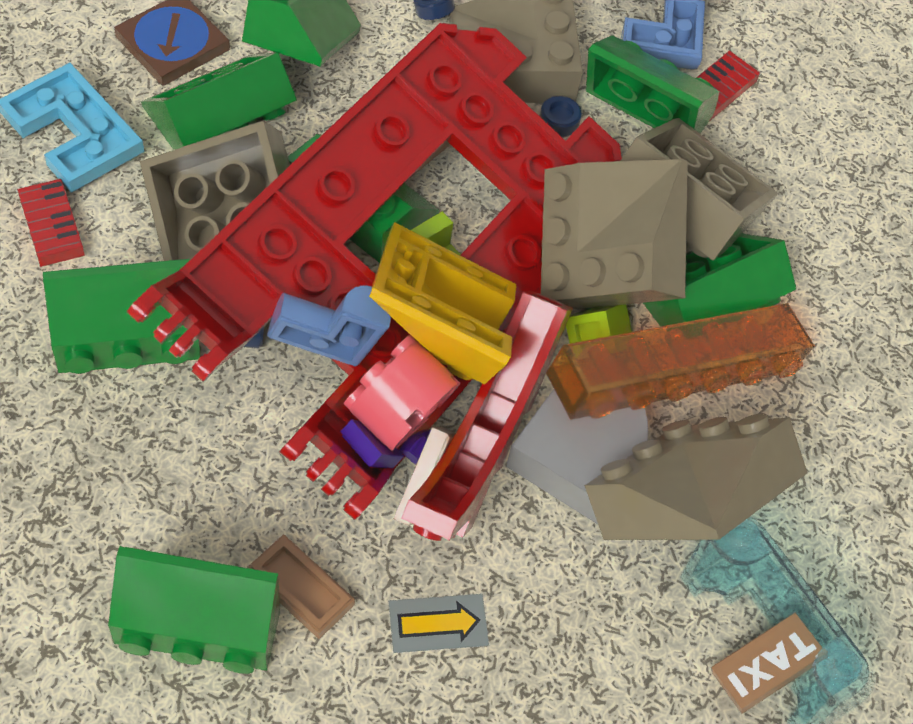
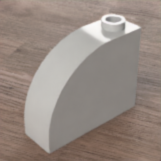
[506,346,648,524]

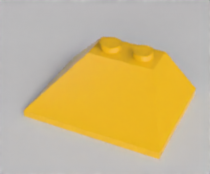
[369,222,516,384]

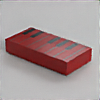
[696,50,760,121]
[17,179,85,267]

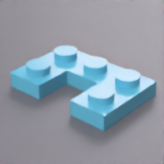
[0,63,144,193]

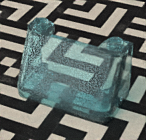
[680,517,875,724]

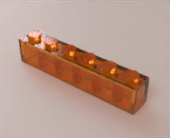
[546,303,815,420]

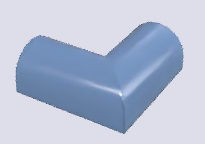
[621,0,705,70]
[267,285,391,366]

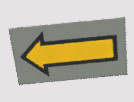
[388,594,489,653]

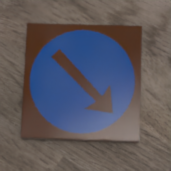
[114,0,230,86]

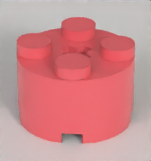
[344,335,460,452]

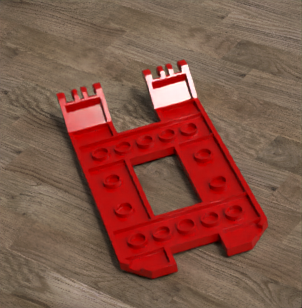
[127,23,622,520]

